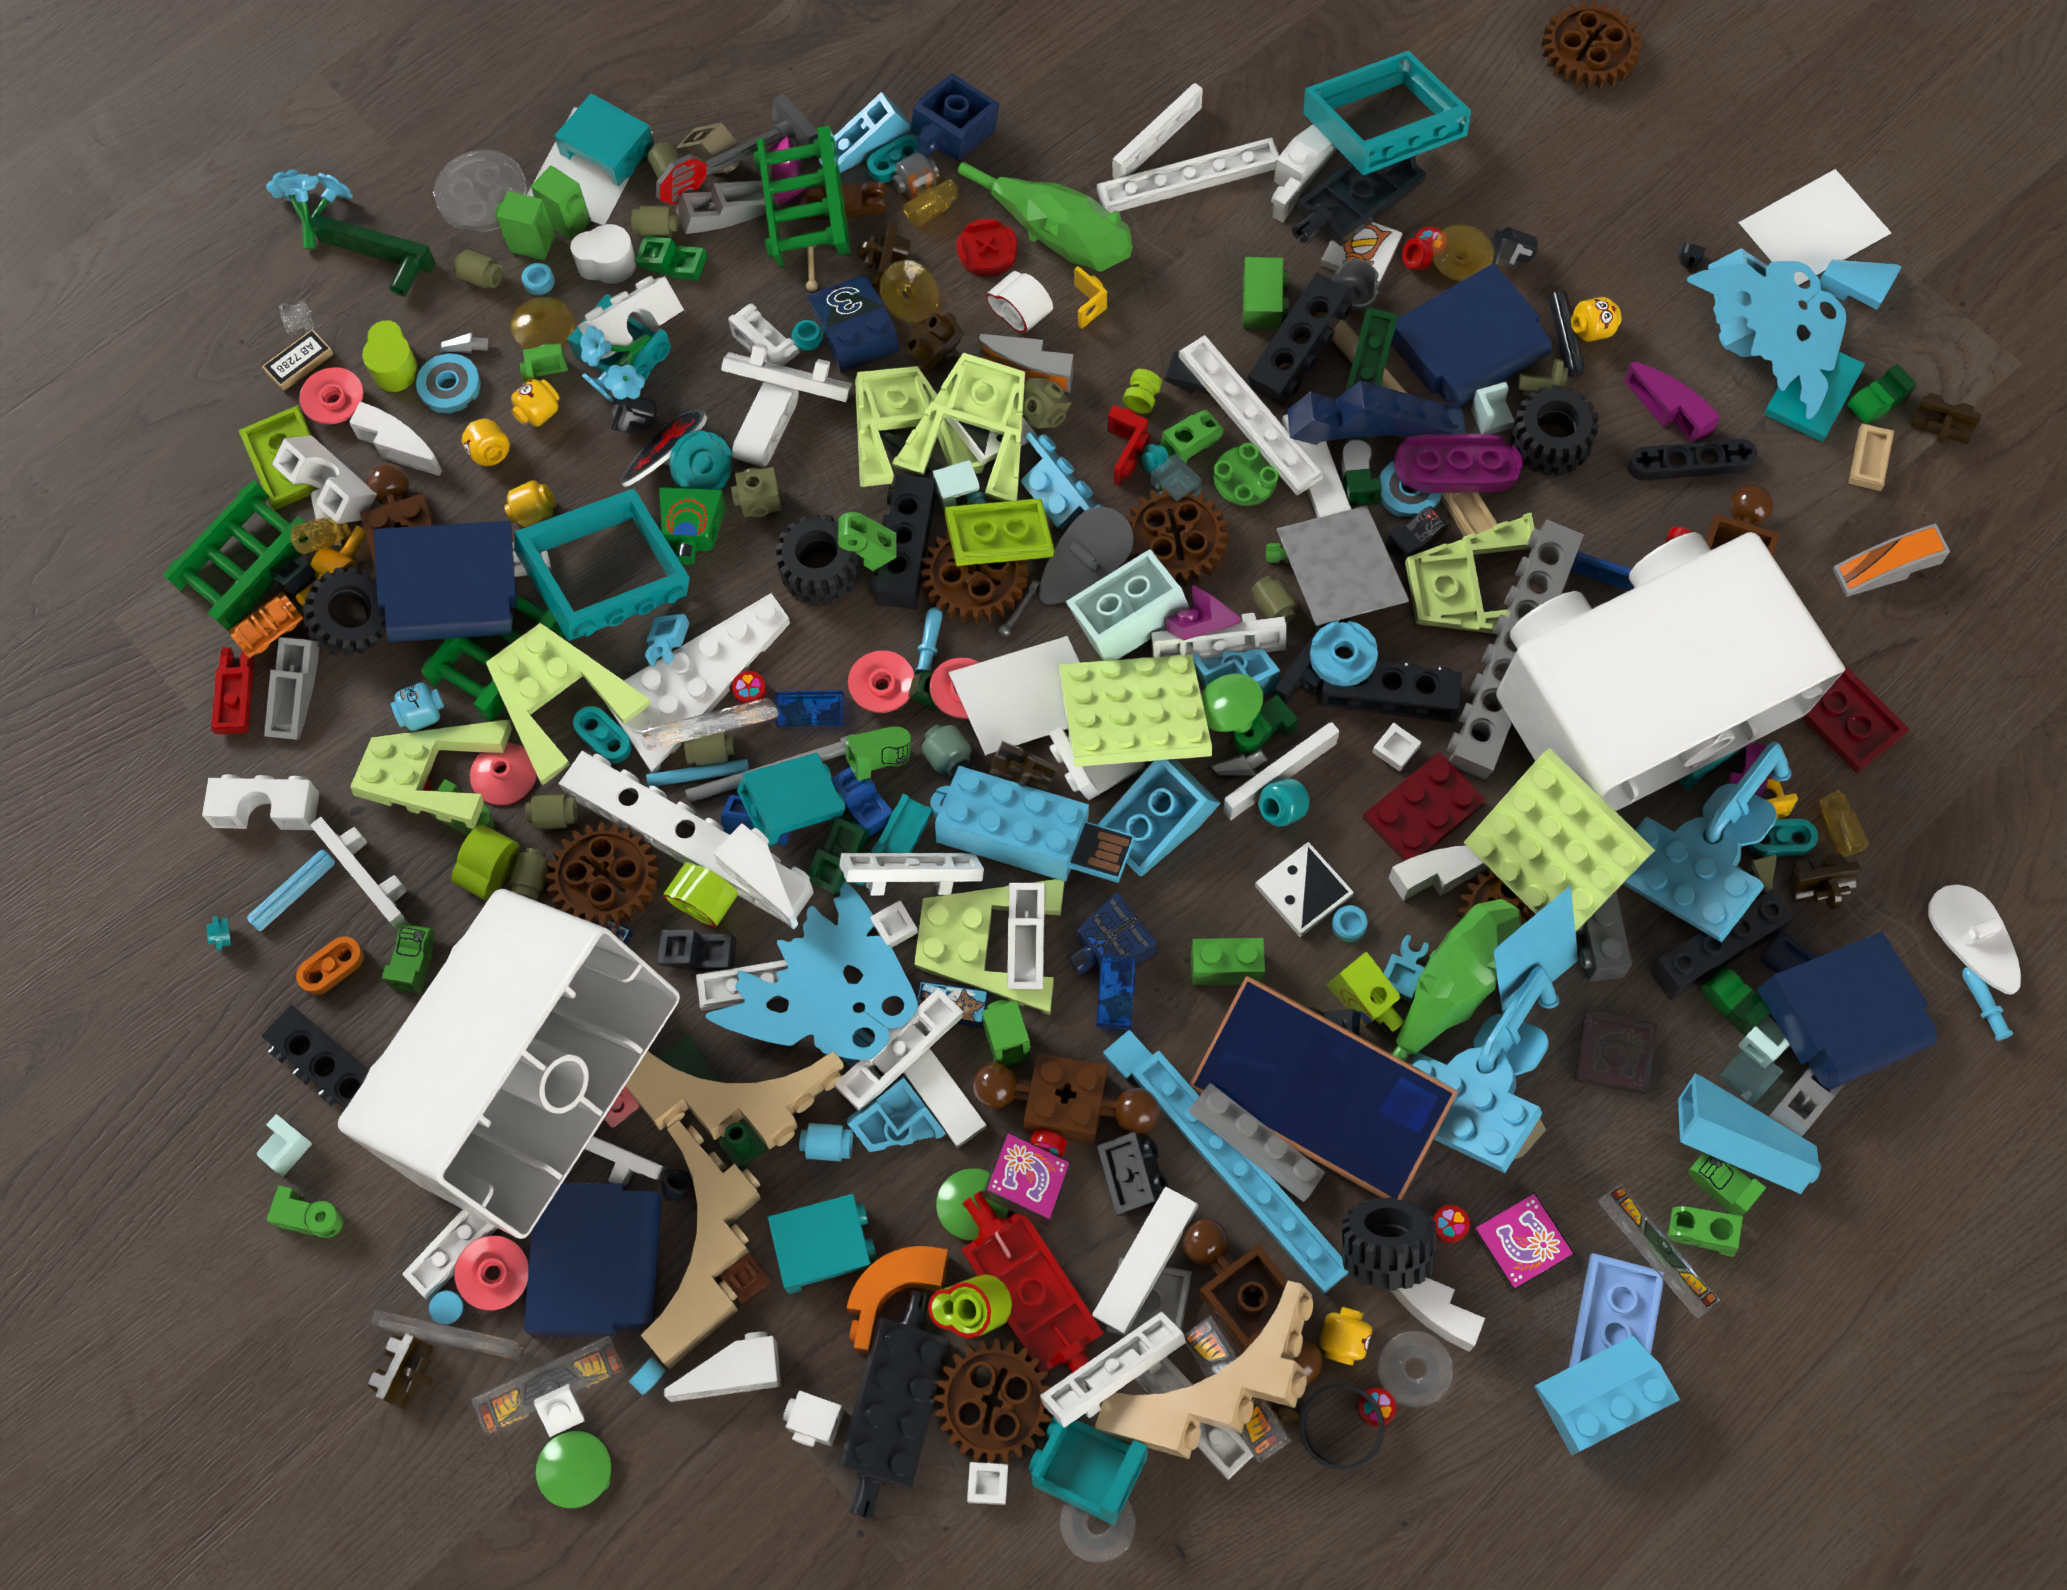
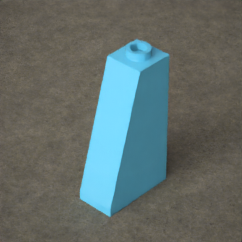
[1678,1074,1821,1194]

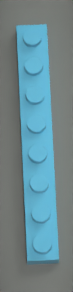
[1131,1050,1348,1295]

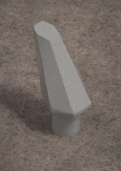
[440,333,488,353]
[1211,749,1268,775]

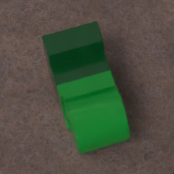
[1847,363,1917,424]
[1233,695,1298,756]
[1701,967,1771,1037]

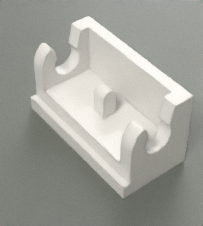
[728,303,800,366]

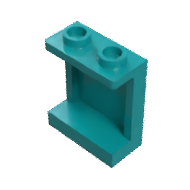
[554,93,654,186]
[567,294,671,381]
[737,752,845,846]
[768,1194,877,1294]
[1029,1417,1147,1526]

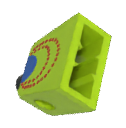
[1326,952,1404,1036]

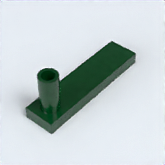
[310,214,436,297]
[1346,307,1399,442]
[659,1036,768,1170]

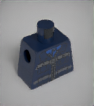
[1069,892,1157,975]

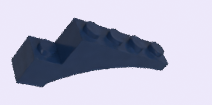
[1287,380,1466,445]

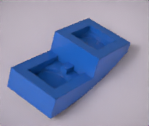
[831,767,893,838]

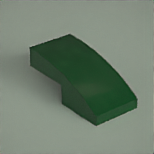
[808,816,870,894]

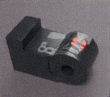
[1385,506,1450,568]

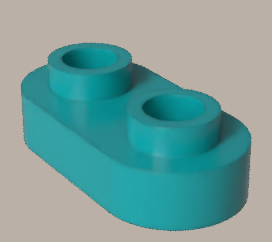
[867,135,918,183]
[573,706,632,764]
[1746,819,1818,857]

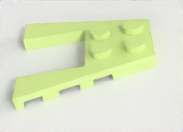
[892,353,1025,502]
[855,366,985,487]
[1405,513,1534,634]
[486,623,651,786]
[350,720,512,829]
[914,879,1064,1015]

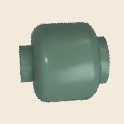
[921,725,972,776]

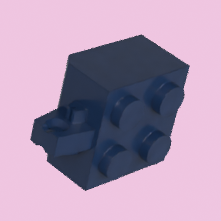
[910,73,1000,162]

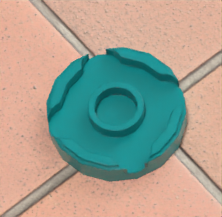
[669,430,732,490]

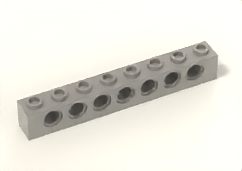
[1447,519,1584,780]

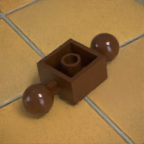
[360,463,437,569]
[1704,485,1780,556]
[973,1053,1160,1145]
[1182,1218,1322,1385]

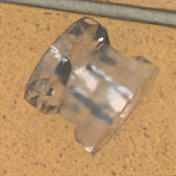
[280,299,314,335]

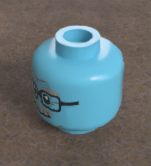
[390,682,444,731]

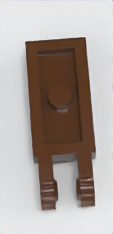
[800,181,887,219]

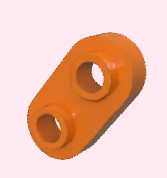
[296,937,364,995]

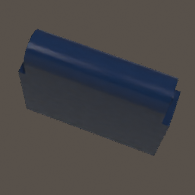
[1391,263,1552,408]
[374,521,518,643]
[1757,931,1937,1089]
[524,1183,662,1337]

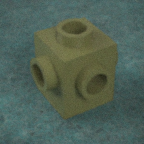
[1023,377,1072,429]
[731,467,782,517]

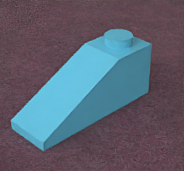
[816,92,911,173]

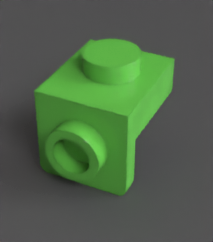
[520,343,569,382]

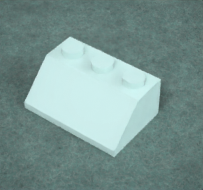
[1066,549,1190,661]

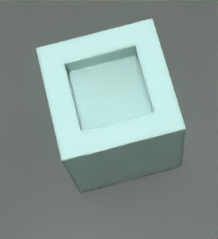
[1471,382,1514,434]
[933,460,980,513]
[1738,1017,1790,1070]
[257,1114,312,1177]

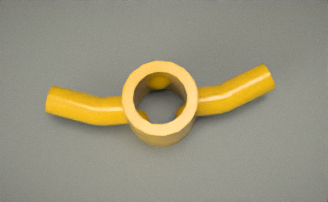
[296,525,366,605]

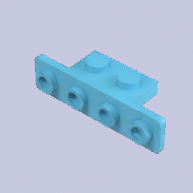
[1020,431,1104,530]

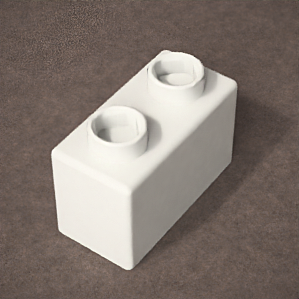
[1496,532,1845,811]
[338,889,680,1239]

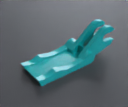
[856,793,932,891]

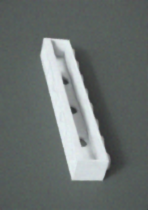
[559,751,814,922]

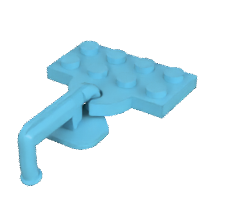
[1623,742,1792,942]
[1380,966,1559,1173]

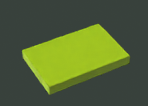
[238,405,318,510]
[945,498,1054,566]

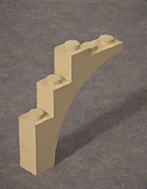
[625,1051,845,1150]
[641,1120,762,1369]
[1095,1281,1313,1459]

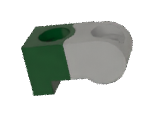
[1341,440,1382,506]

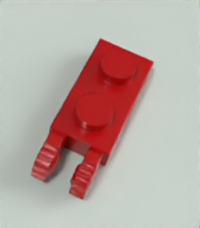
[211,647,255,735]

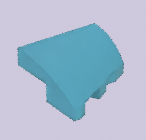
[1820,259,1902,310]
[1192,649,1281,696]
[846,1076,946,1152]

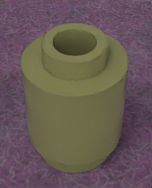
[647,142,681,179]
[631,206,678,238]
[453,249,503,289]
[1251,575,1298,624]
[684,729,735,766]
[525,794,578,830]
[509,848,550,901]

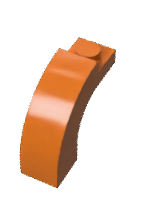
[846,1246,950,1355]

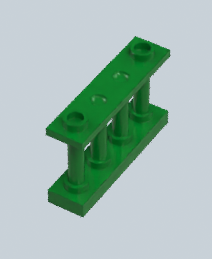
[753,125,852,267]
[162,480,319,632]
[421,595,563,722]

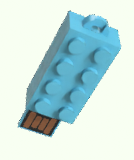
[930,766,1135,883]

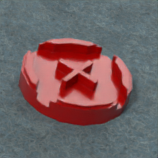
[957,219,1018,277]

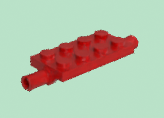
[961,1191,1104,1390]

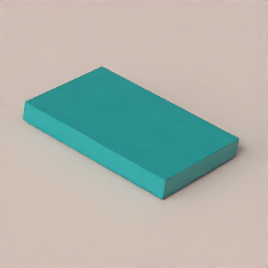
[1763,337,1865,442]

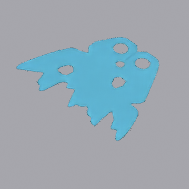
[1687,261,1846,420]
[706,881,918,1060]

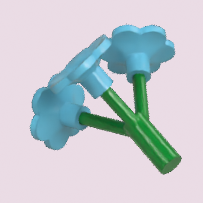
[266,169,353,250]
[580,325,651,403]

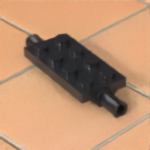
[1292,155,1427,246]
[838,1290,950,1519]

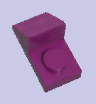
[1165,585,1241,641]

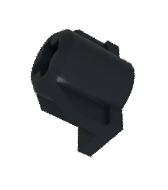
[1488,227,1538,269]
[611,397,657,435]

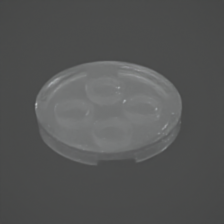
[434,149,528,233]

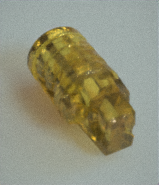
[903,179,958,228]
[291,518,351,554]
[1820,791,1869,857]

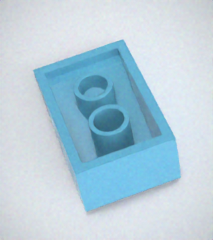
[1098,759,1221,877]

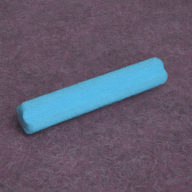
[247,849,335,931]

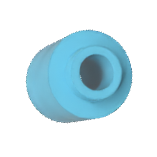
[799,1123,853,1162]

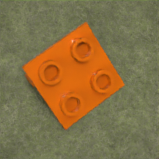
[228,591,304,658]

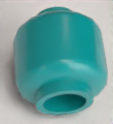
[1258,778,1310,827]

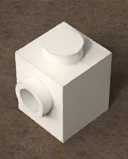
[783,1391,845,1447]

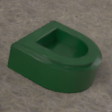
[908,670,939,711]

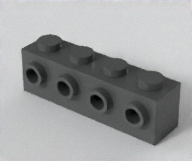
[1576,891,1632,982]

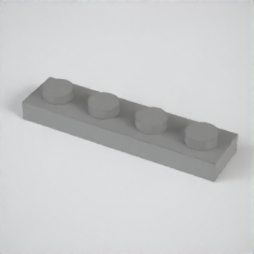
[1188,1083,1325,1202]

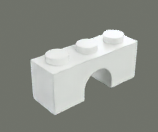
[578,275,684,359]
[272,436,377,524]
[202,774,319,830]

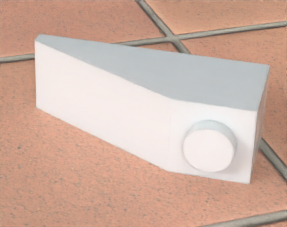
[1274,124,1337,195]
[713,823,798,930]
[664,1332,781,1402]

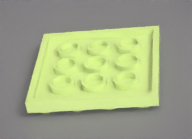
[1059,654,1212,767]
[1464,748,1655,933]

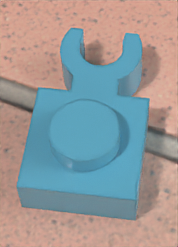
[645,614,689,666]
[1384,935,1429,1002]

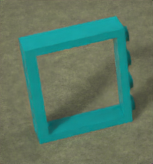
[1303,50,1471,175]
[514,488,690,641]

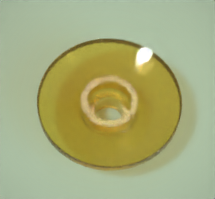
[1432,224,1494,282]
[880,260,939,323]
[511,297,574,349]

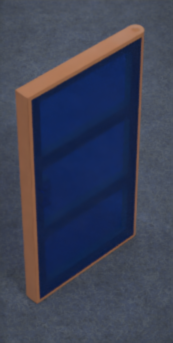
[1190,976,1459,1200]

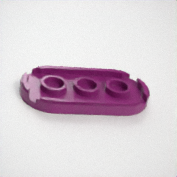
[1393,434,1523,493]

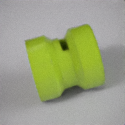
[1122,369,1163,414]

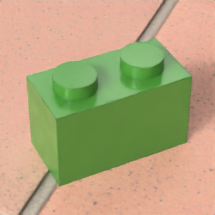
[530,165,591,241]
[495,191,555,261]
[1243,257,1289,329]
[1191,938,1265,985]
[982,1000,1031,1067]

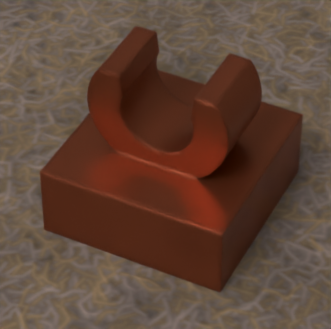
[720,1253,772,1307]

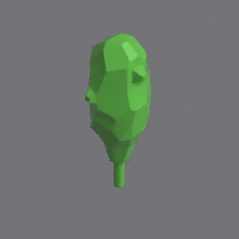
[958,162,1132,272]
[1378,899,1523,1092]

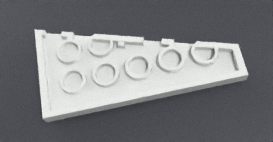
[603,593,790,773]

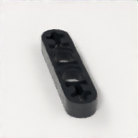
[1628,439,1757,481]

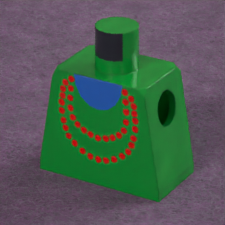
[660,487,726,565]

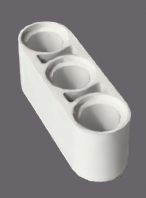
[732,381,799,468]

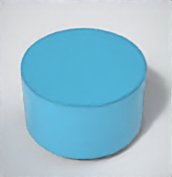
[429,1291,465,1325]
[628,1357,665,1395]

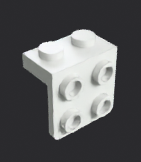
[1049,726,1145,800]

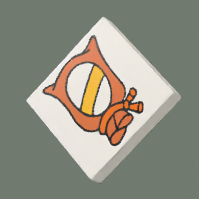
[1320,222,1403,288]

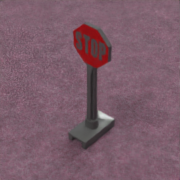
[656,94,818,205]

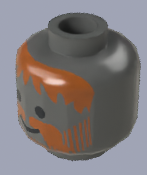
[892,152,940,199]

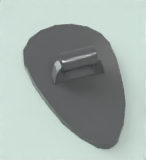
[1039,506,1134,605]

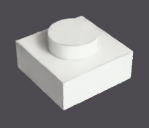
[1271,177,1301,223]
[1372,723,1421,772]
[870,901,918,948]
[534,1384,585,1437]
[967,1462,1008,1505]

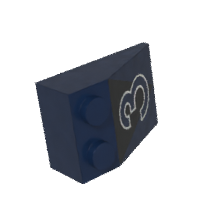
[807,274,899,373]

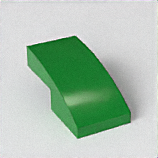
[634,236,708,281]

